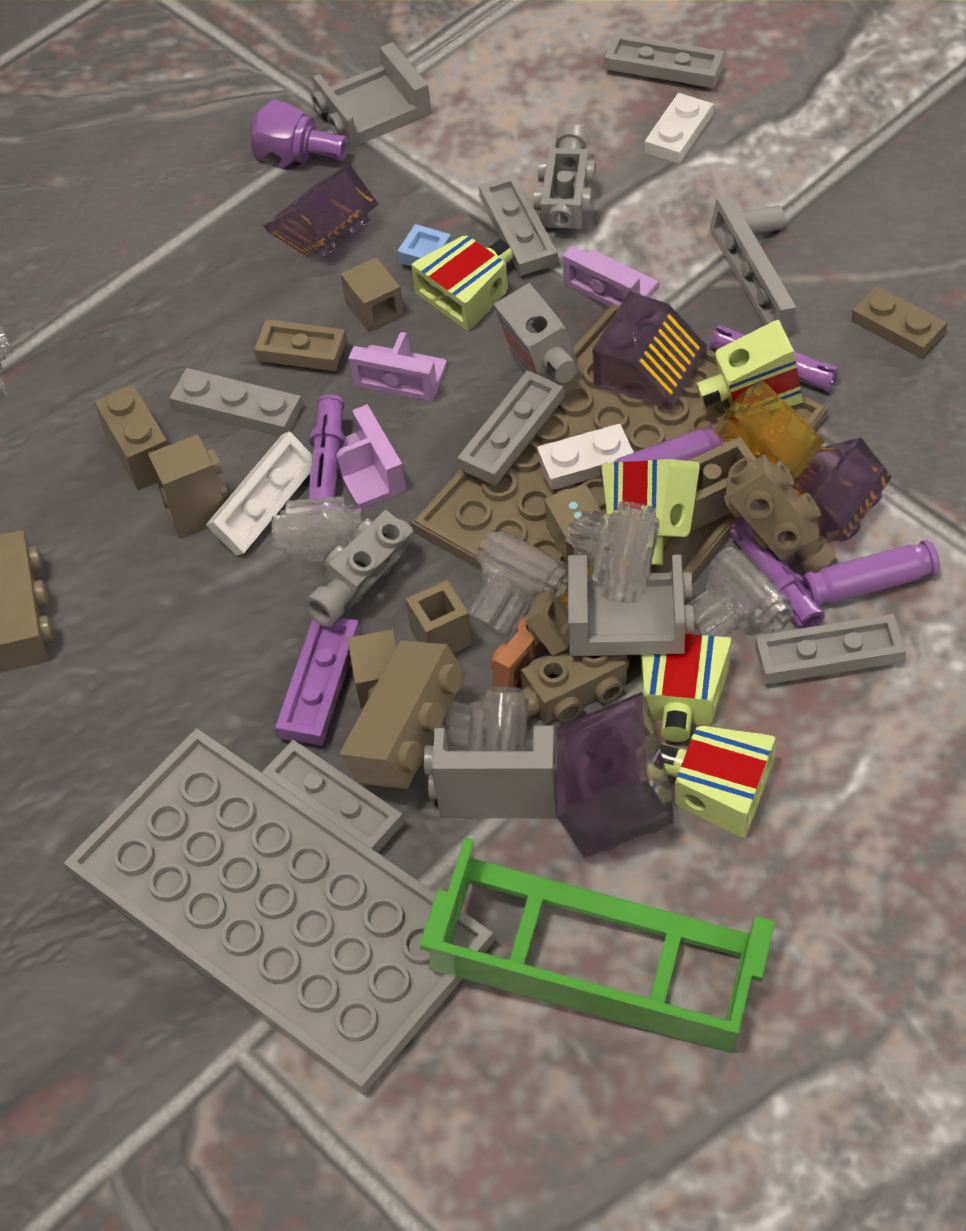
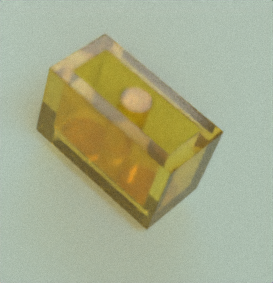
[712,380,825,480]

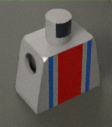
[493,283,578,383]

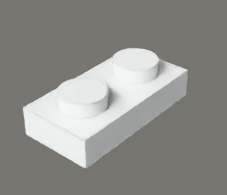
[644,93,713,164]
[537,424,633,490]

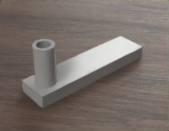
[710,196,796,338]

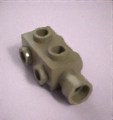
[724,455,836,573]
[491,646,630,733]

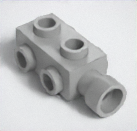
[534,123,596,229]
[304,509,415,627]

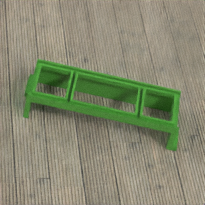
[419,837,775,1053]

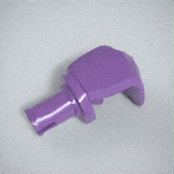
[250,100,348,169]

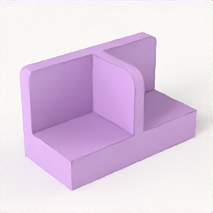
[348,332,447,402]
[336,404,406,509]

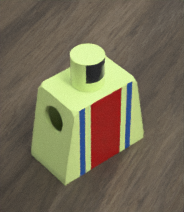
[411,236,513,331]
[696,319,803,419]
[602,459,699,565]
[641,634,731,742]
[653,726,776,838]

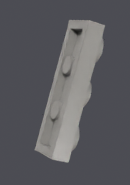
[604,33,725,88]
[478,174,558,276]
[169,368,303,436]
[457,370,565,486]
[755,614,906,685]
[261,740,404,853]

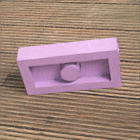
[562,246,659,313]

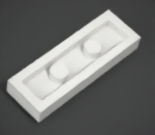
[206,431,312,556]

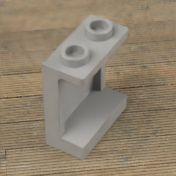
[311,42,431,148]
[568,555,694,656]
[424,726,558,819]

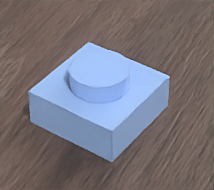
[397,224,452,266]

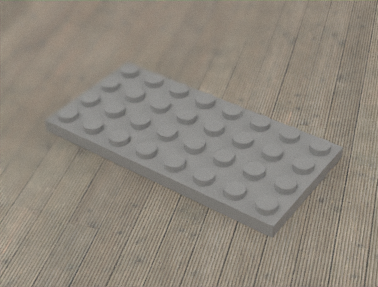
[63,728,494,1095]

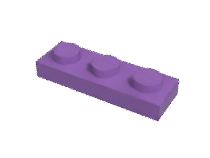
[275,618,360,746]

